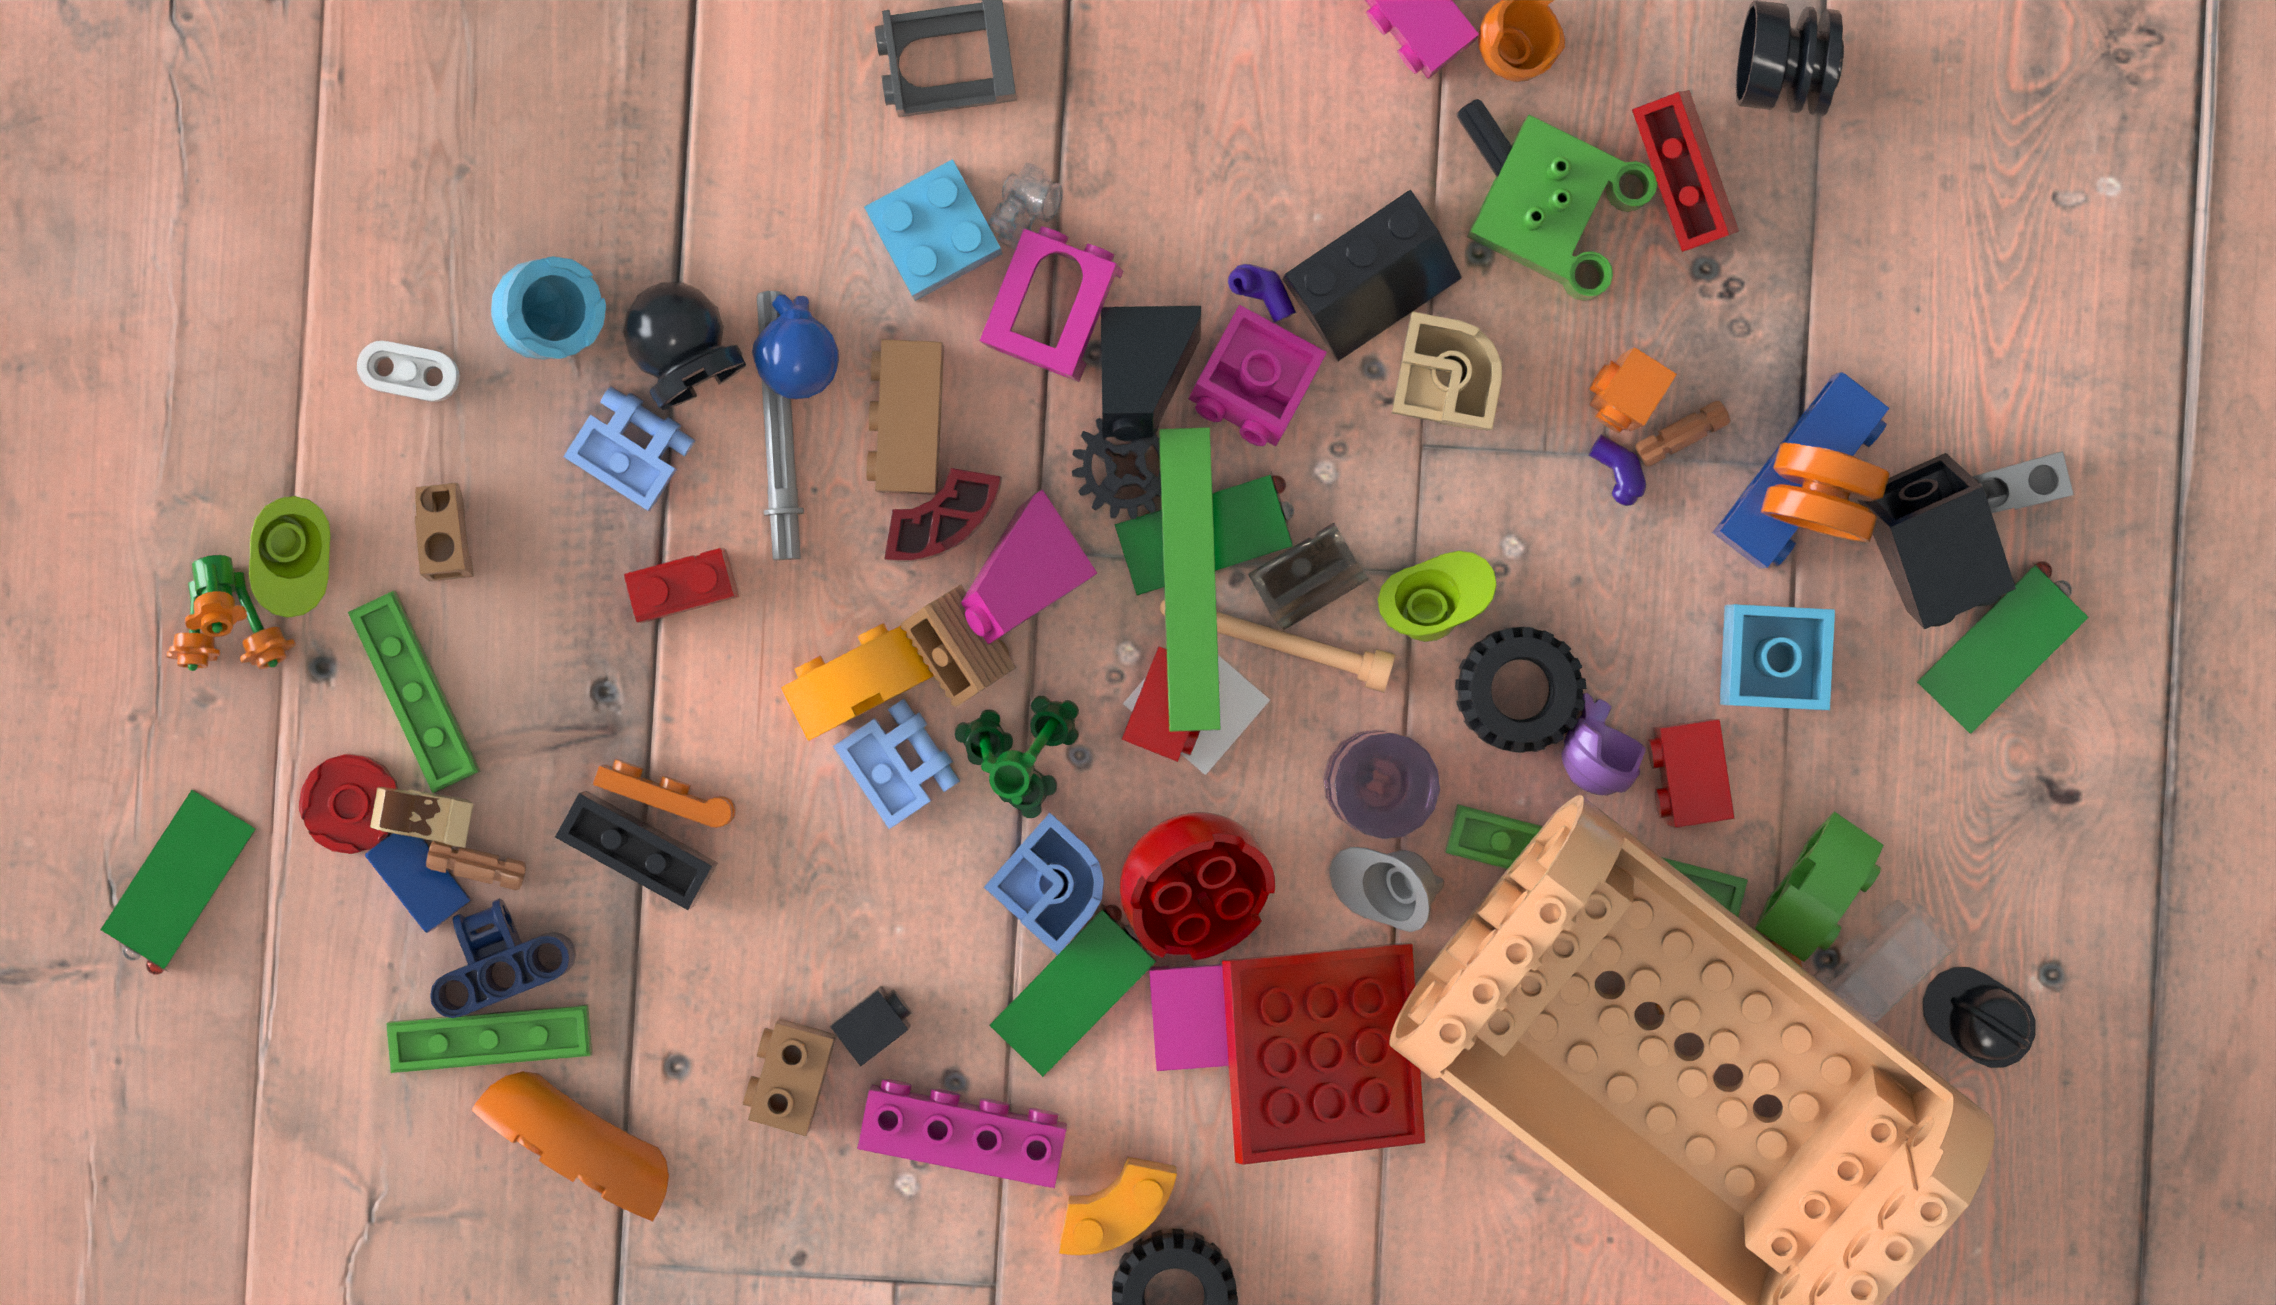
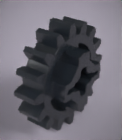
[1072,418,1161,520]

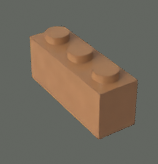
[866,339,944,495]

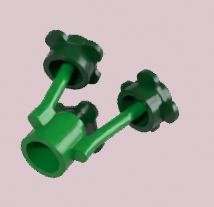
[955,696,1079,818]

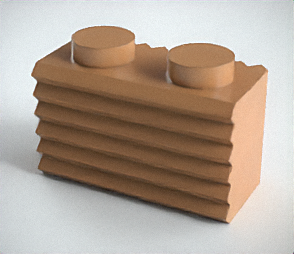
[901,584,1016,707]

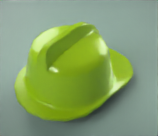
[249,496,331,618]
[1378,551,1497,642]

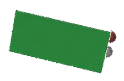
[1115,471,1294,596]
[1917,561,2089,734]
[100,790,256,975]
[989,904,1156,1077]

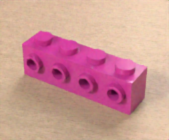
[857,1079,1067,1189]

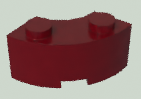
[884,468,1002,562]

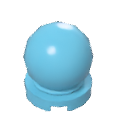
[491,256,606,360]

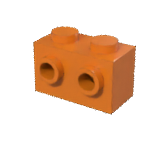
[1589,347,1677,433]

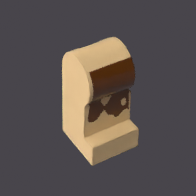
[370,787,473,848]

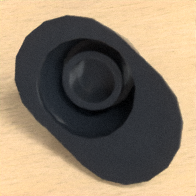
[1923,967,2036,1068]

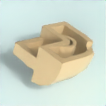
[1392,312,1502,431]

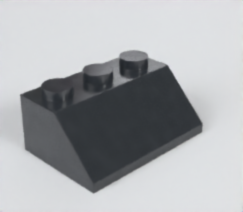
[1282,189,1462,362]

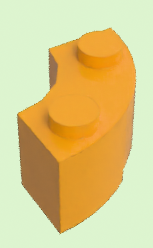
[781,623,934,741]
[1059,1156,1177,1255]

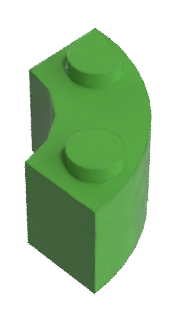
[1755,811,1884,962]

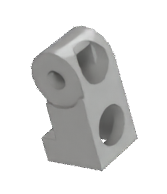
[1972,451,2074,513]

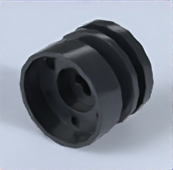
[1736,0,1844,116]

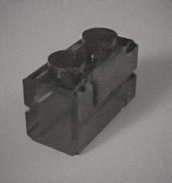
[1248,523,1369,631]

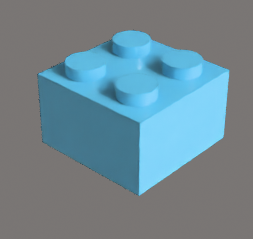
[864,159,1002,301]
[1720,604,1835,710]

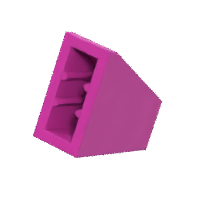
[961,489,1097,645]

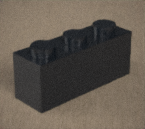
[555,791,718,910]

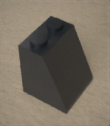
[1858,453,2016,629]

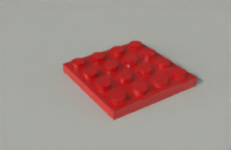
[1222,943,1425,1165]

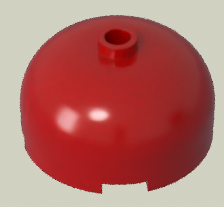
[1120,812,1275,961]

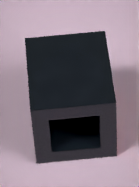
[830,986,912,1066]

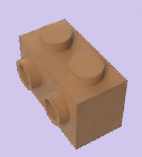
[743,1018,837,1136]

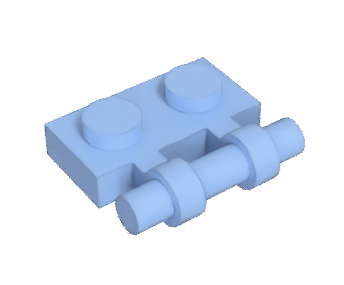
[563,386,695,511]
[833,699,960,829]

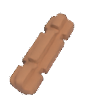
[1635,401,1731,466]
[426,841,526,890]

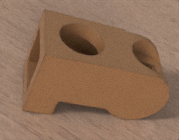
[415,483,474,581]

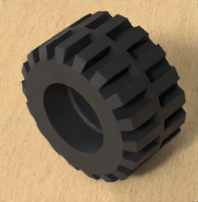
[1455,627,1587,753]
[1112,1228,1238,1305]

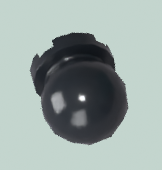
[623,282,746,410]

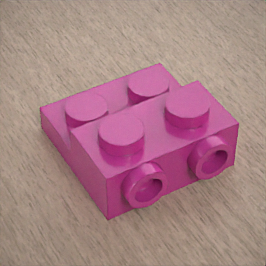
[1188,305,1327,447]

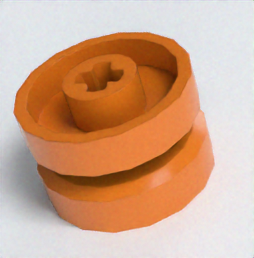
[1761,442,1890,543]

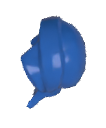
[752,295,839,399]

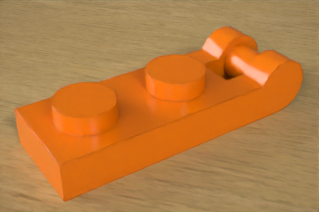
[592,759,736,828]

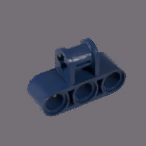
[430,898,576,1018]

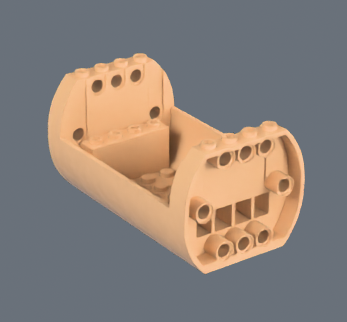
[1389,795,1995,1305]

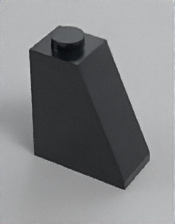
[1101,306,1201,441]

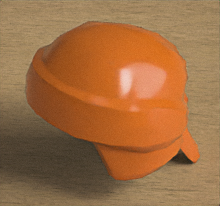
[1478,0,1565,82]

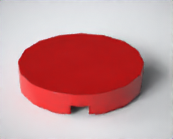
[299,754,398,854]

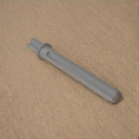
[757,291,804,560]

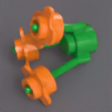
[167,555,296,671]

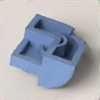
[984,813,1104,955]

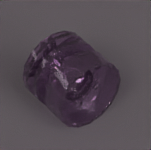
[1323,729,1440,839]

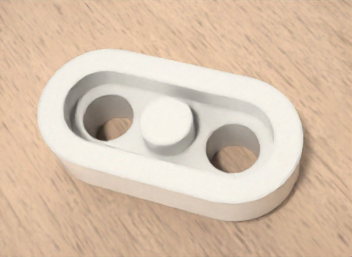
[357,341,460,402]

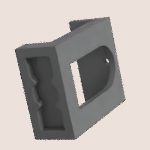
[875,0,1017,117]

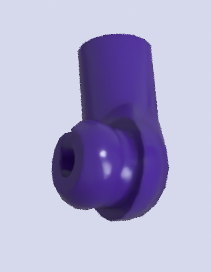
[1228,264,1296,323]
[1588,434,1647,506]

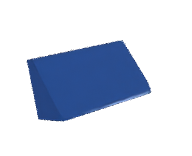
[365,833,471,933]

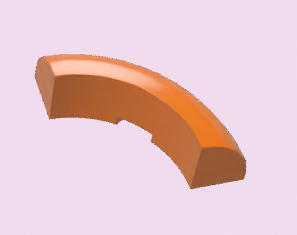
[472,1071,669,1222]

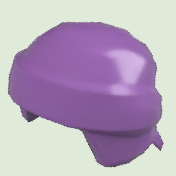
[1561,693,1646,796]

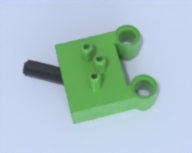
[1457,99,1657,301]

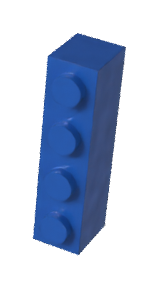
[1712,372,1889,569]

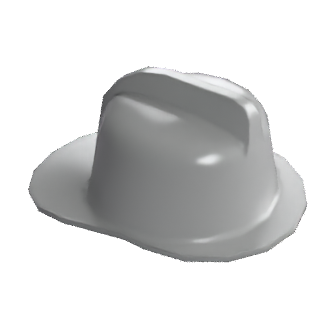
[1329,847,1444,932]

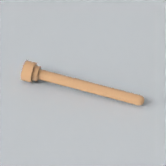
[1160,599,1395,693]

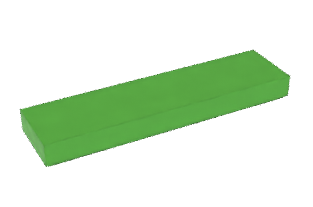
[348,591,481,793]
[386,1005,592,1073]

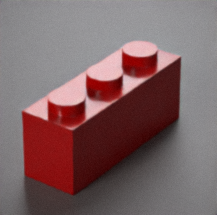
[1632,90,1739,252]

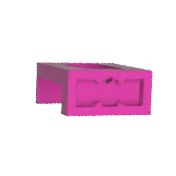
[979,226,1124,382]

